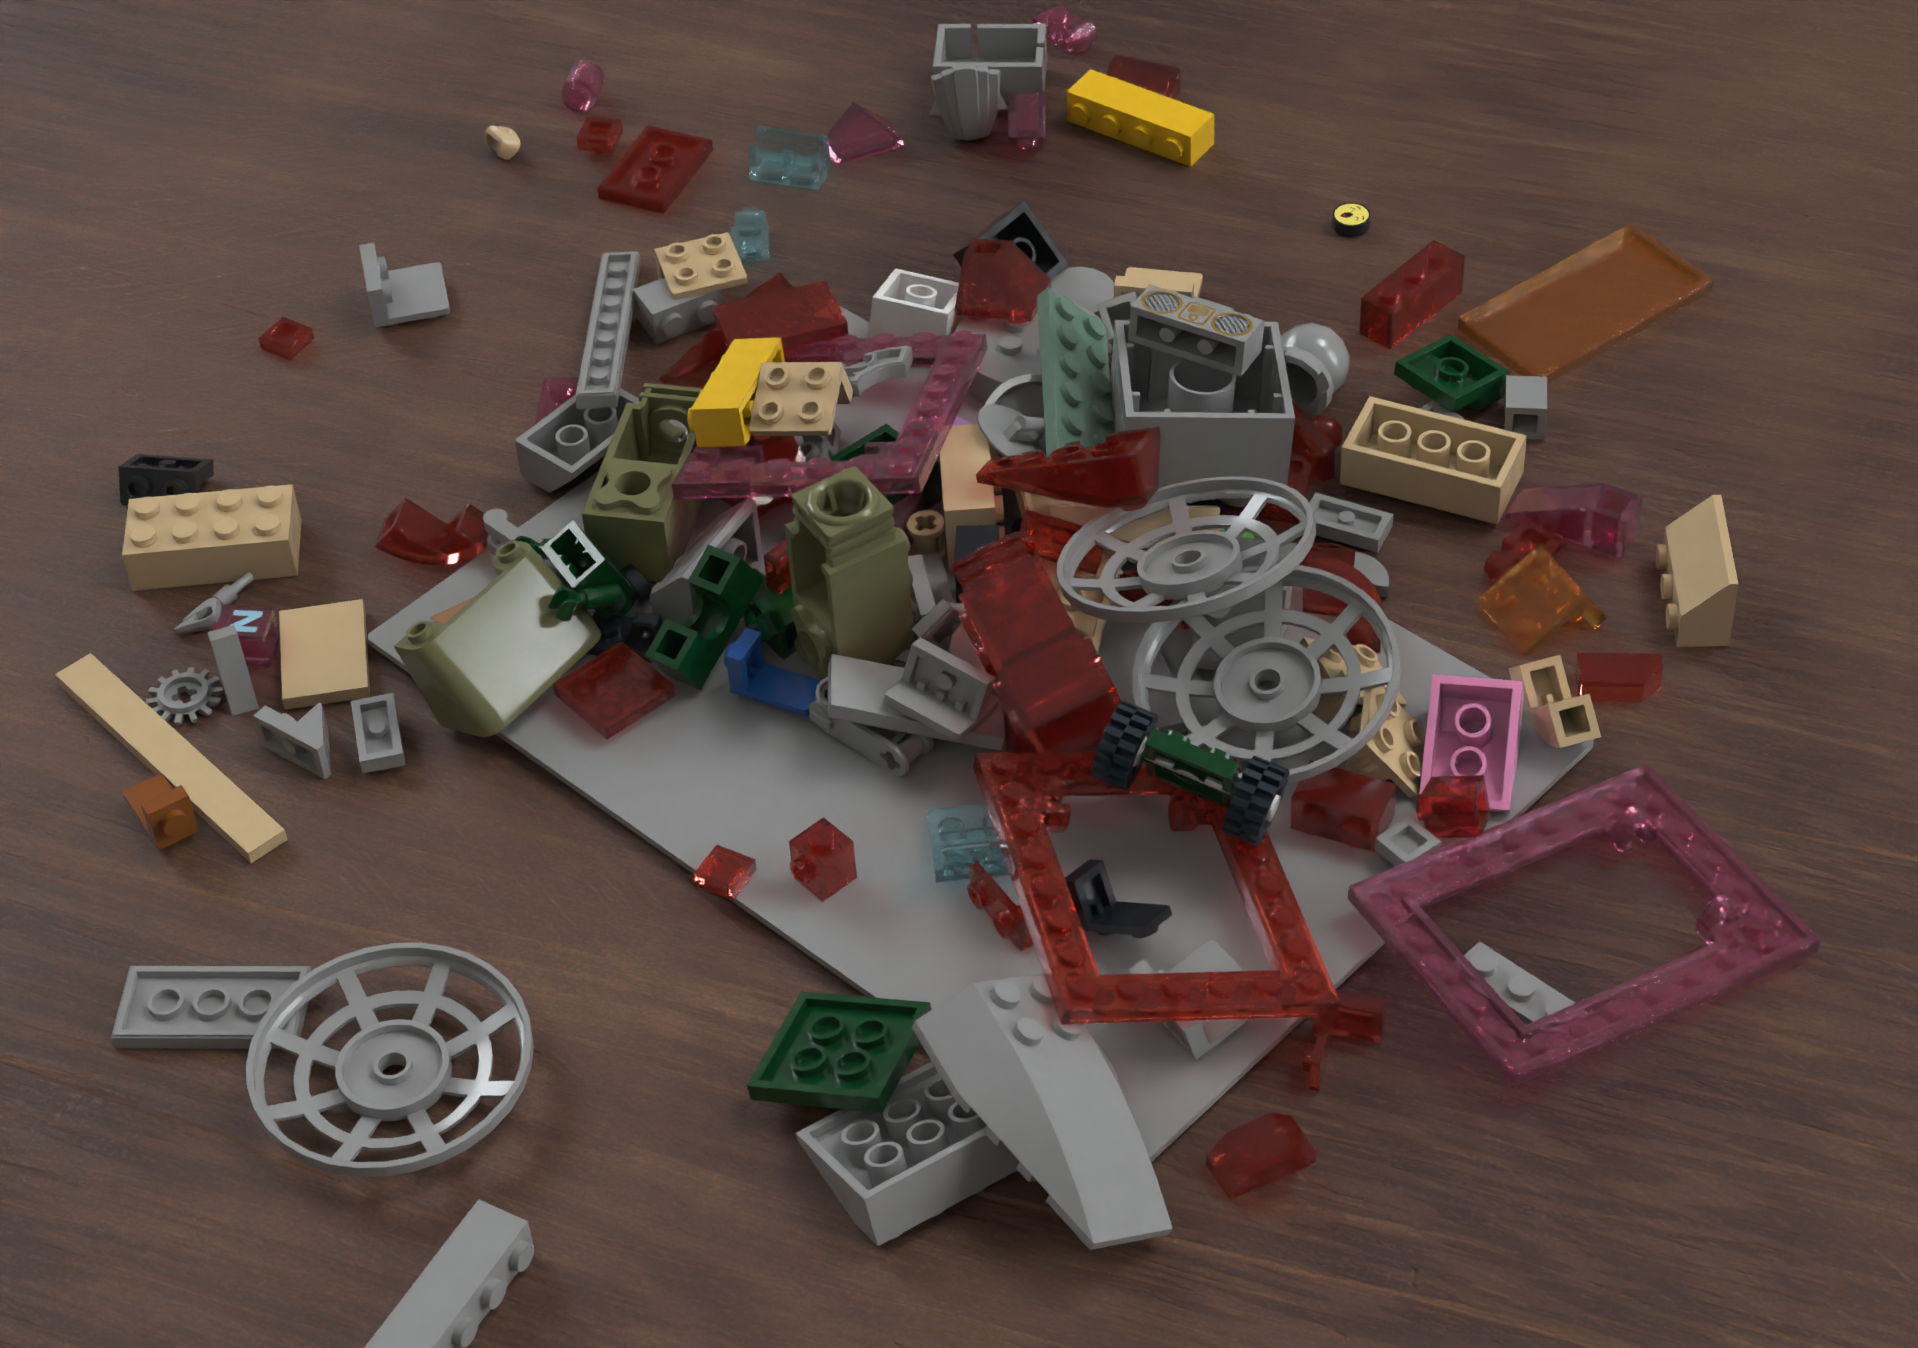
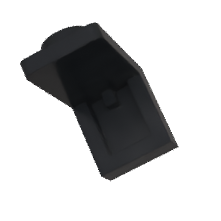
[1061,859,1172,938]

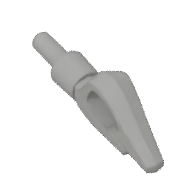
[173,572,254,635]

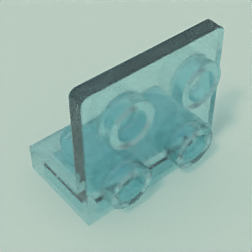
[927,800,1027,883]

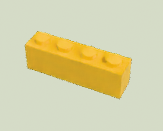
[1066,69,1214,167]
[687,337,785,448]

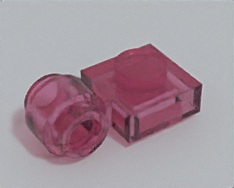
[1033,5,1097,52]

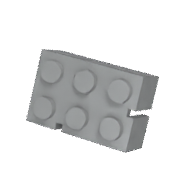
[933,24,1047,104]

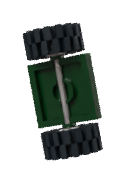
[1091,700,1290,846]

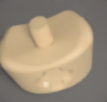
[484,125,520,160]

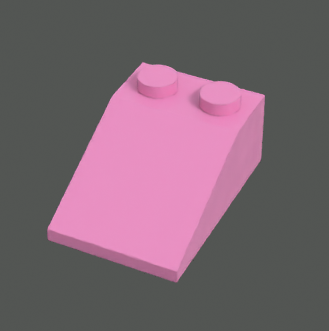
[1419,674,1524,813]

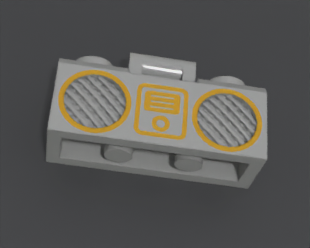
[1128,285,1265,377]

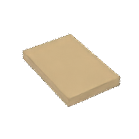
[279,599,370,710]

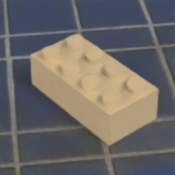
[1340,396,1527,525]
[122,484,302,591]

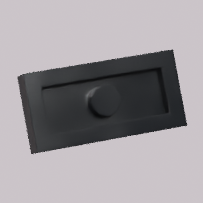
[586,611,663,663]

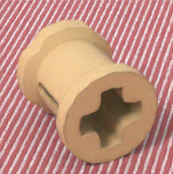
[907,510,947,561]

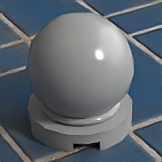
[1281,323,1350,423]

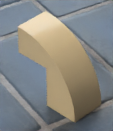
[1508,655,1601,748]

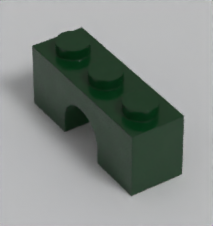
[645,544,764,690]

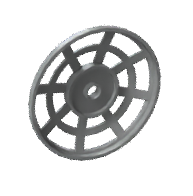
[1056,476,1316,623]
[1132,564,1401,784]
[246,942,534,1177]

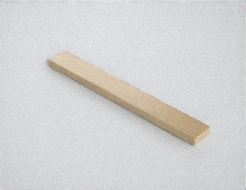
[55,653,288,863]

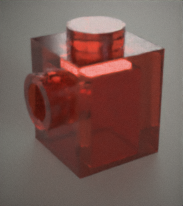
[1416,775,1491,838]
[789,817,857,902]

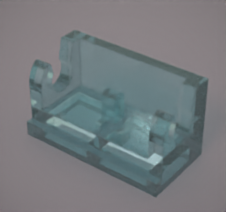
[748,125,831,190]

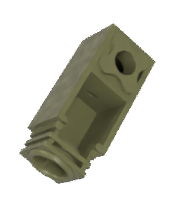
[582,383,714,582]
[785,466,918,680]

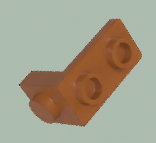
[123,774,199,850]

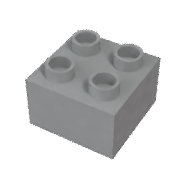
[1110,320,1295,507]

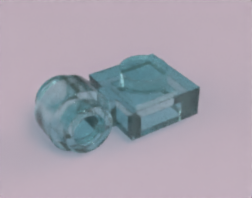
[731,206,770,262]

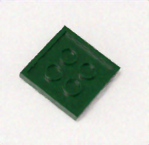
[747,991,932,1113]

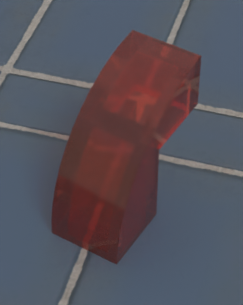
[374,498,489,565]
[1302,552,1383,653]

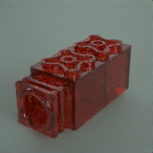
[951,531,1122,773]

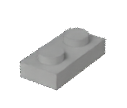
[1309,492,1393,553]
[351,693,406,774]

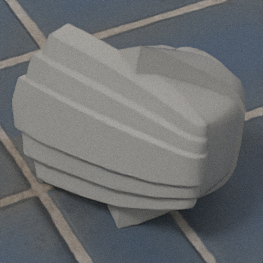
[929,64,1009,141]

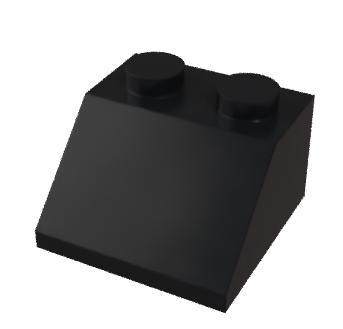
[952,201,1069,298]

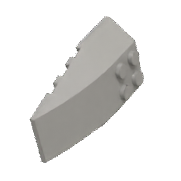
[912,972,1173,1250]

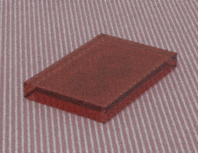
[597,125,713,214]
[712,280,849,350]

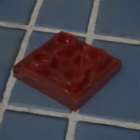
[553,641,676,739]

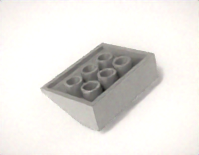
[796,1061,1020,1246]

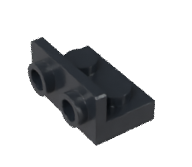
[118,454,214,506]

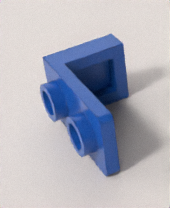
[724,628,821,716]

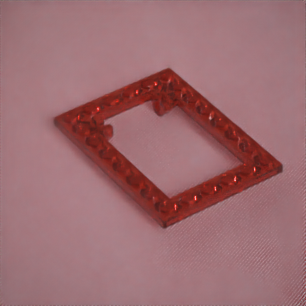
[973,751,1340,1025]

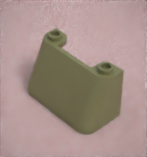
[394,540,601,737]

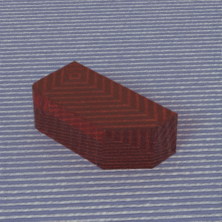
[1575,653,1663,702]

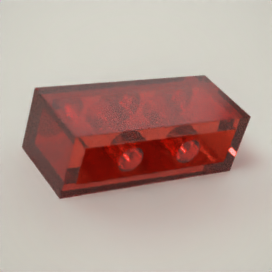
[1359,240,1465,350]

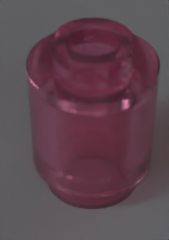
[561,60,605,113]

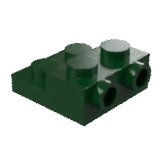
[1394,334,1510,412]

